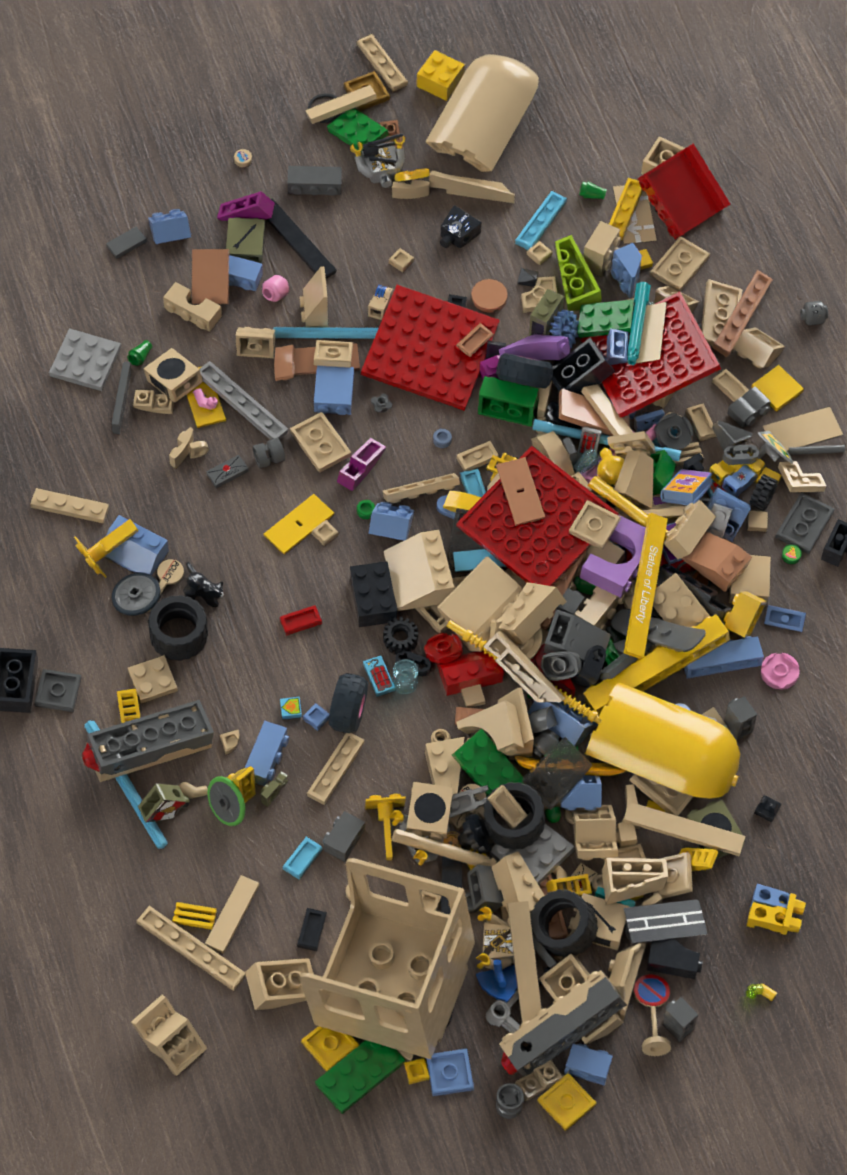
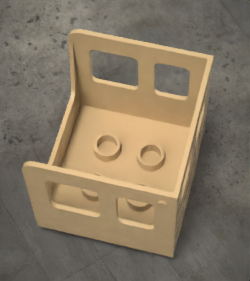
[300,858,475,1059]

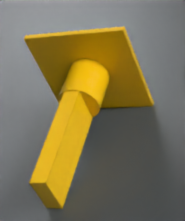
[74,519,139,578]
[365,794,406,861]

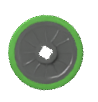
[207,776,245,826]

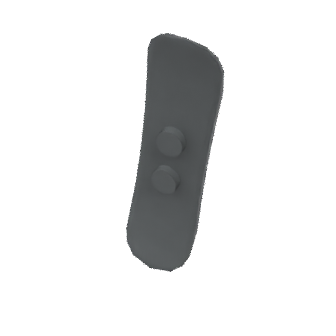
[611,609,706,652]

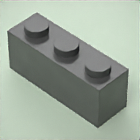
[288,166,342,196]

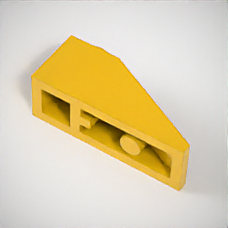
[227,766,256,803]

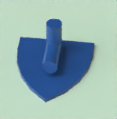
[476,959,517,1002]

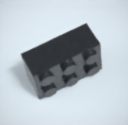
[551,338,615,396]
[350,561,397,627]
[0,648,38,713]

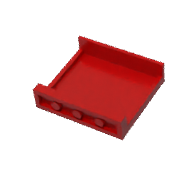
[637,143,731,239]

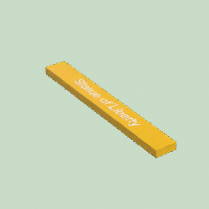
[624,513,668,659]

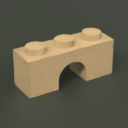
[163,282,222,332]

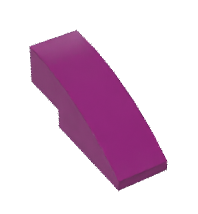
[337,438,386,491]

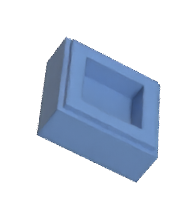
[303,703,329,731]

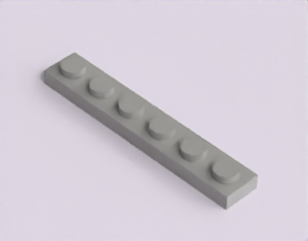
[200,361,288,440]

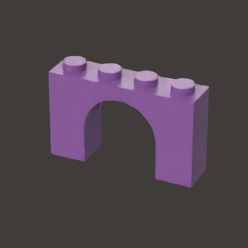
[580,515,645,598]

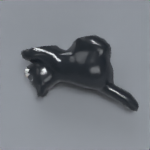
[183,562,224,608]

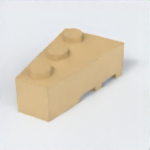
[499,582,567,645]
[574,586,626,630]
[425,737,464,795]
[491,851,545,925]
[602,858,668,905]

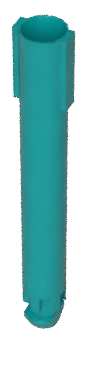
[627,282,651,365]

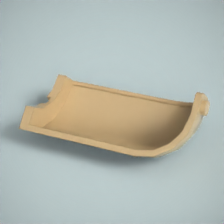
[426,55,539,172]

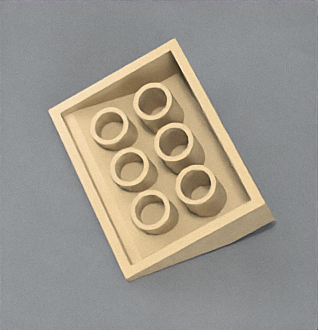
[383,530,454,611]
[437,557,523,652]

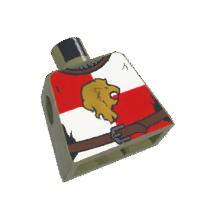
[138,784,189,823]

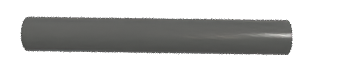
[788,445,845,455]

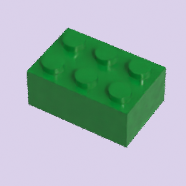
[478,376,539,427]

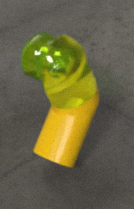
[746,984,777,1001]

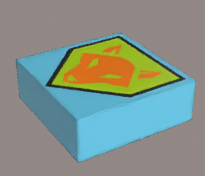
[280,697,302,719]

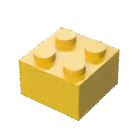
[417,50,465,101]
[723,591,767,637]

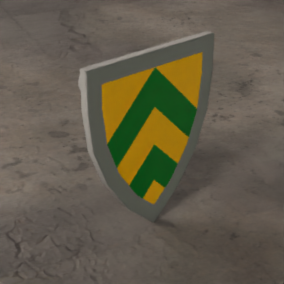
[758,431,793,464]

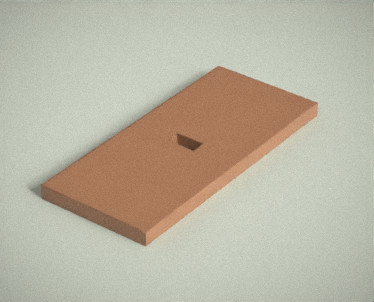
[294,343,360,375]
[496,457,545,526]

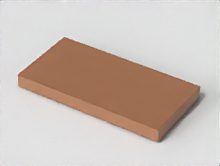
[559,389,630,436]

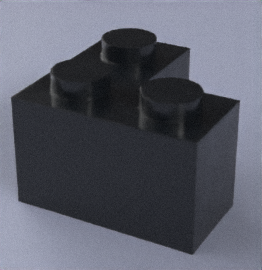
[821,519,847,567]

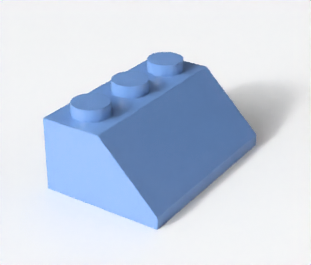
[104,515,169,576]
[528,689,598,747]

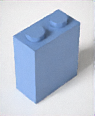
[314,366,354,415]

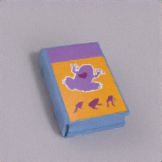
[660,469,712,505]

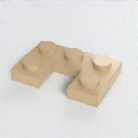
[607,431,655,459]

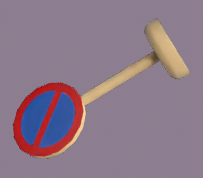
[633,974,671,1056]

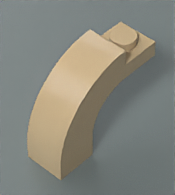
[531,431,575,476]

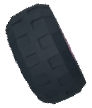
[496,353,553,389]
[329,673,368,733]

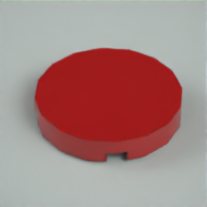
[424,633,463,664]

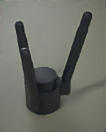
[363,133,403,163]

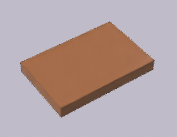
[192,249,229,305]

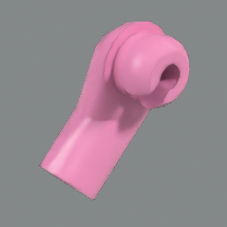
[193,389,218,410]

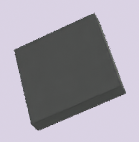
[34,669,82,712]

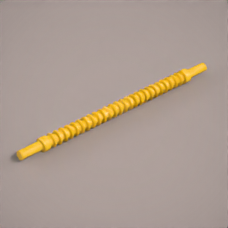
[446,620,601,724]

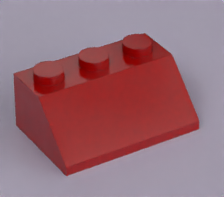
[436,650,504,696]

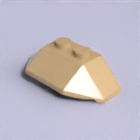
[608,942,646,1021]

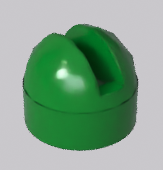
[544,807,561,823]

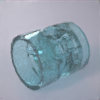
[393,659,418,694]

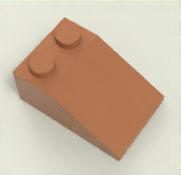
[681,532,752,592]

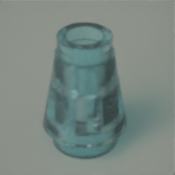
[573,448,601,474]

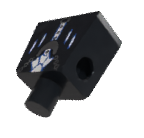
[440,205,482,248]

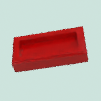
[279,605,322,636]

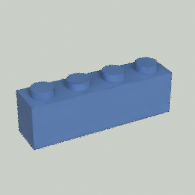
[684,636,764,678]

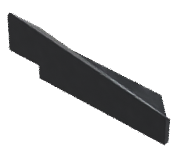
[656,563,732,623]

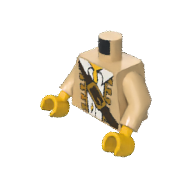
[476,907,514,970]

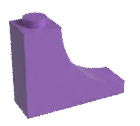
[499,334,570,360]

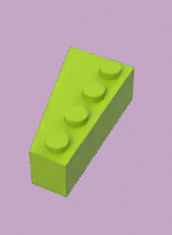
[555,235,602,311]

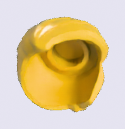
[597,448,625,486]

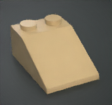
[300,267,328,327]
[245,958,313,1010]

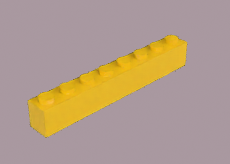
[583,614,730,716]

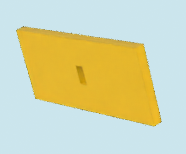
[186,367,226,428]
[264,494,334,554]

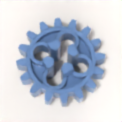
[550,310,579,348]

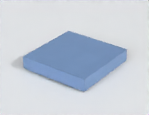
[426,1049,474,1096]

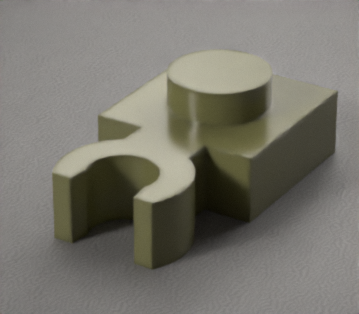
[260,771,288,807]

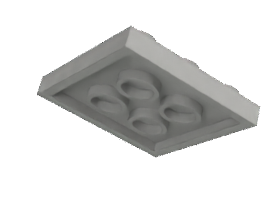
[49,328,121,391]
[490,812,575,885]

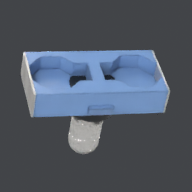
[634,407,665,432]

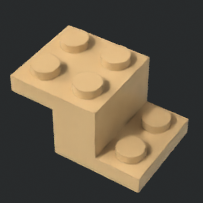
[572,805,618,860]
[131,995,207,1076]

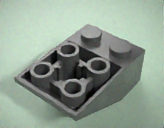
[544,610,611,662]

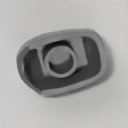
[541,651,581,681]

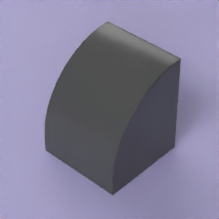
[529,706,557,733]

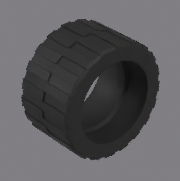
[148,595,208,661]
[484,782,545,850]
[531,889,598,958]

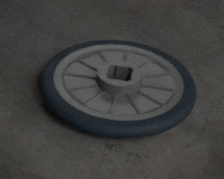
[112,573,161,616]

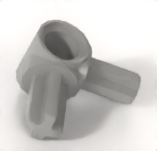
[486,991,520,1033]

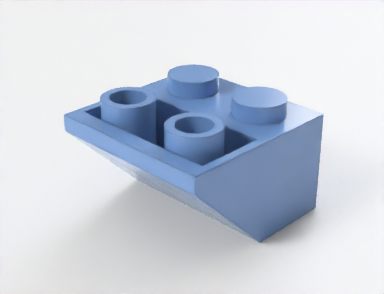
[148,209,191,244]
[611,243,642,298]
[707,487,751,542]
[369,502,414,541]
[559,775,602,810]

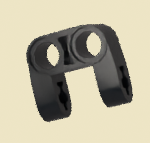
[570,645,606,688]

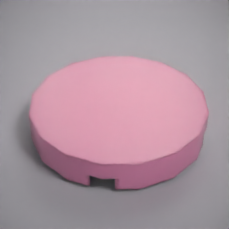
[760,653,799,690]

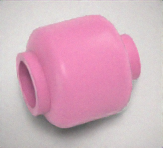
[262,275,289,302]

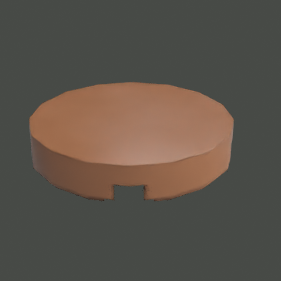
[471,279,508,313]

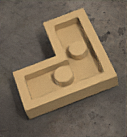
[778,461,826,492]

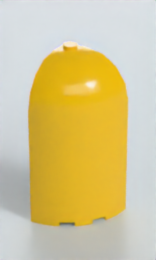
[585,682,740,798]

